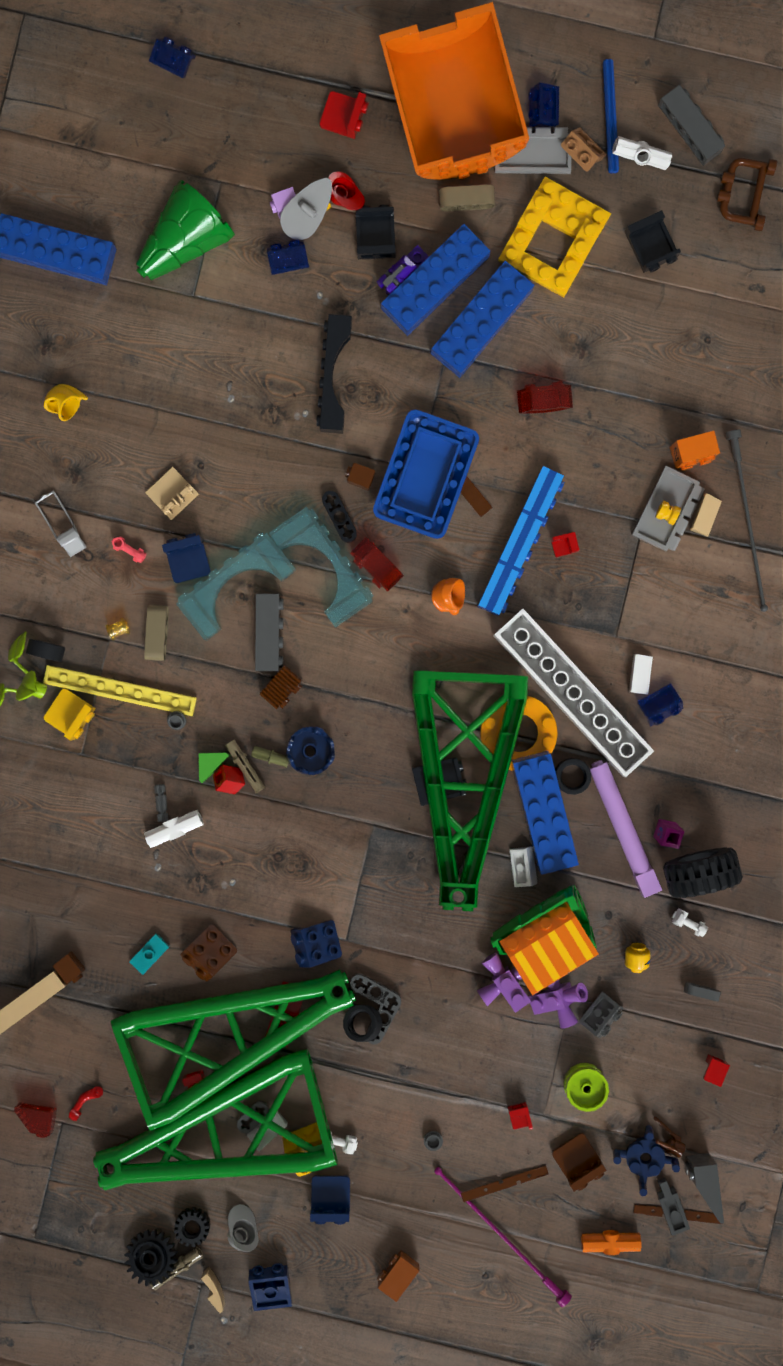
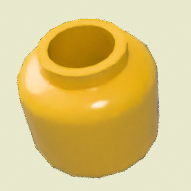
[625,943,650,973]

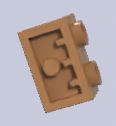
[561,128,607,172]

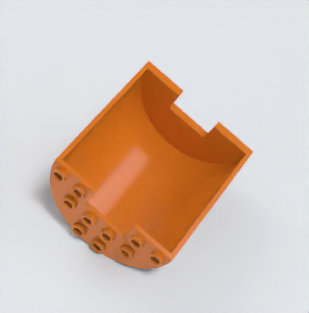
[379,2,529,180]

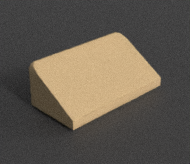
[690,493,722,537]

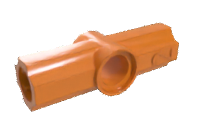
[581,1230,641,1255]

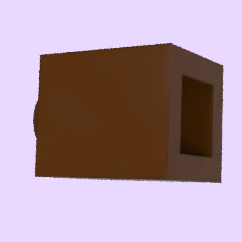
[345,463,376,491]
[53,951,86,984]

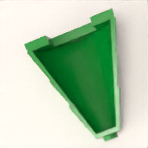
[136,180,235,280]
[490,885,597,955]

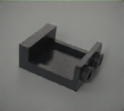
[356,205,396,260]
[625,210,681,273]
[412,757,467,806]

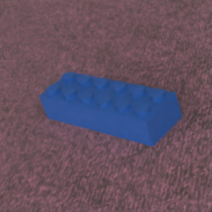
[0,213,117,286]
[381,224,491,336]
[431,261,535,378]
[511,751,579,875]

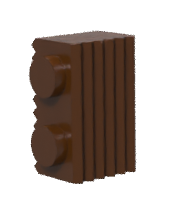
[260,665,303,709]

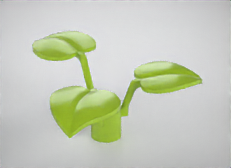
[0,631,47,706]

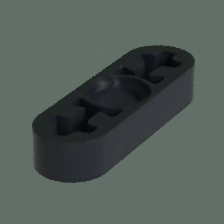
[322,491,357,543]

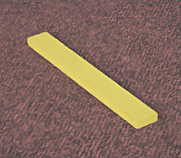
[43,665,197,716]

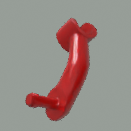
[69,1086,103,1121]

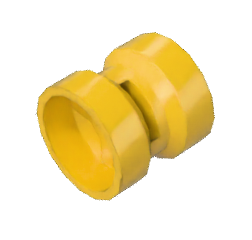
[655,500,681,525]

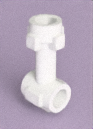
[671,908,708,937]
[330,1131,358,1154]

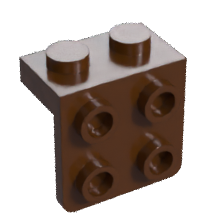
[180,925,237,982]
[552,1133,607,1192]

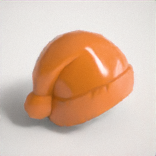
[431,578,465,615]

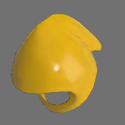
[44,384,88,421]

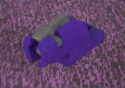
[377,245,429,296]

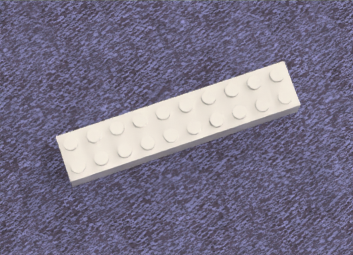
[493,609,654,777]

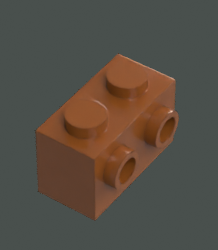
[377,1250,420,1302]

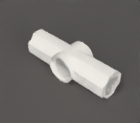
[612,136,672,170]
[144,809,204,848]

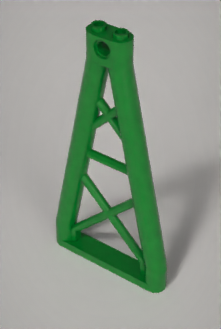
[412,671,528,911]
[111,969,356,1131]
[93,1049,338,1191]

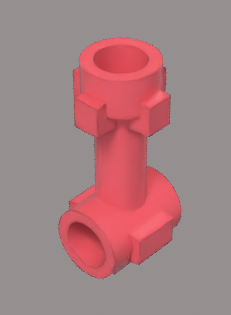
[111,536,147,563]

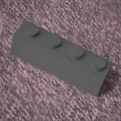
[658,85,725,166]
[255,594,284,671]

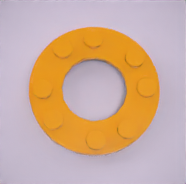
[480,696,557,771]

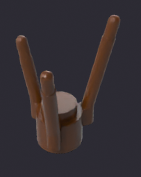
[634,1116,686,1158]

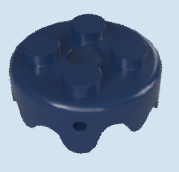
[286,727,335,775]

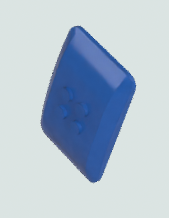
[373,410,479,539]

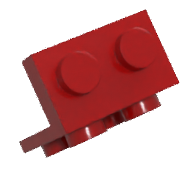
[320,91,369,139]

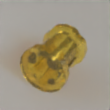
[105,618,130,641]

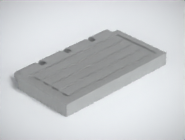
[495,127,571,174]
[632,466,705,551]

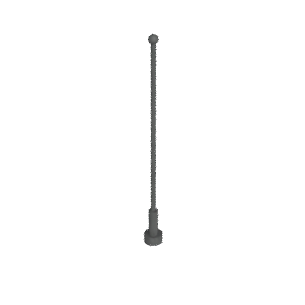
[725,429,768,612]

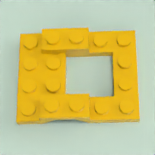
[498,177,611,298]

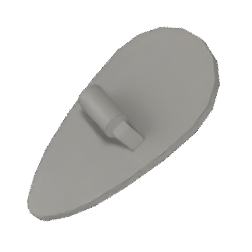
[280,178,332,240]

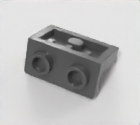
[579,991,624,1038]

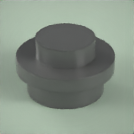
[167,711,187,730]
[424,1131,443,1151]

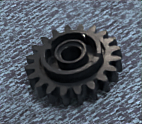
[124,1229,178,1286]

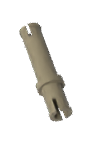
[225,739,266,793]
[150,1247,203,1290]

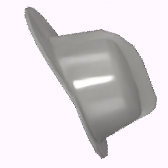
[227,1204,259,1252]

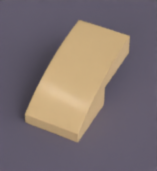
[201,1267,225,1313]

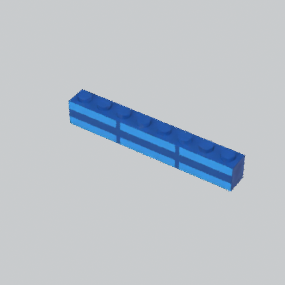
[477,466,565,616]

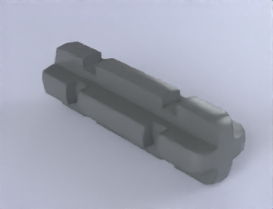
[154,784,169,822]

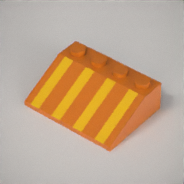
[499,902,599,996]

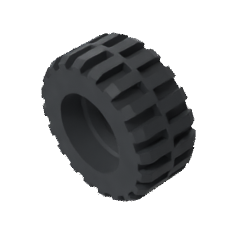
[663,847,743,898]

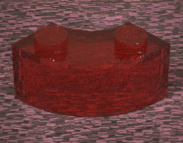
[517,381,573,414]
[350,537,404,592]

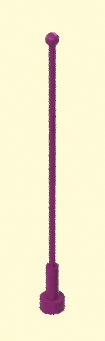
[434,1167,572,1307]

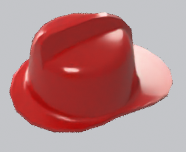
[328,172,365,210]

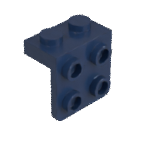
[162,533,211,583]
[290,920,342,968]
[310,1175,350,1225]

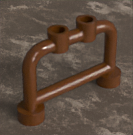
[717,158,777,231]

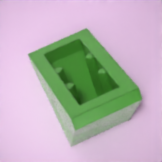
[199,752,230,783]

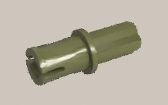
[251,746,289,768]

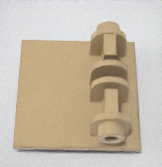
[145,467,199,521]

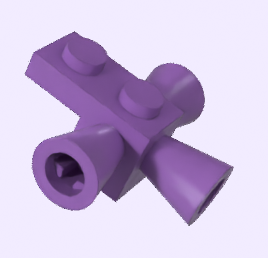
[477,952,531,1013]
[528,980,588,1029]

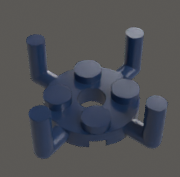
[613,1125,680,1196]

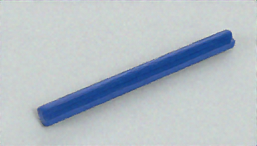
[603,59,619,174]

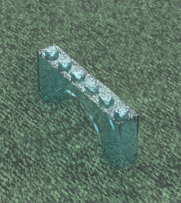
[269,506,374,628]
[176,533,296,641]

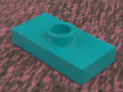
[129,933,170,975]

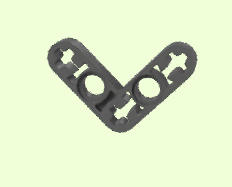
[350,973,401,1044]

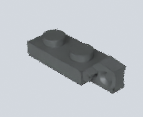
[657,1178,690,1236]

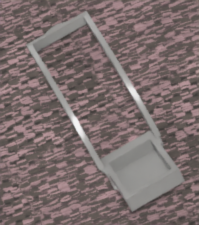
[34,490,87,557]

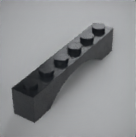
[317,314,352,434]

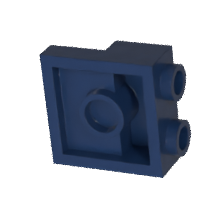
[248,1263,292,1311]

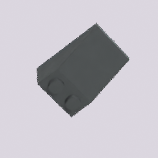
[684,1153,724,1224]

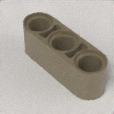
[439,185,495,211]
[144,605,169,661]

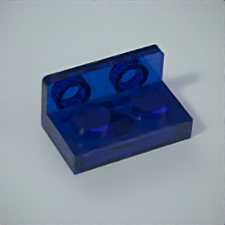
[149,37,196,78]
[528,82,559,127]
[267,240,309,275]
[637,683,683,727]

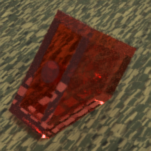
[14,1102,57,1138]

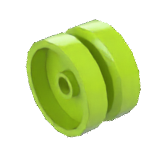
[563,1063,609,1112]

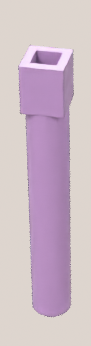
[590,760,662,898]

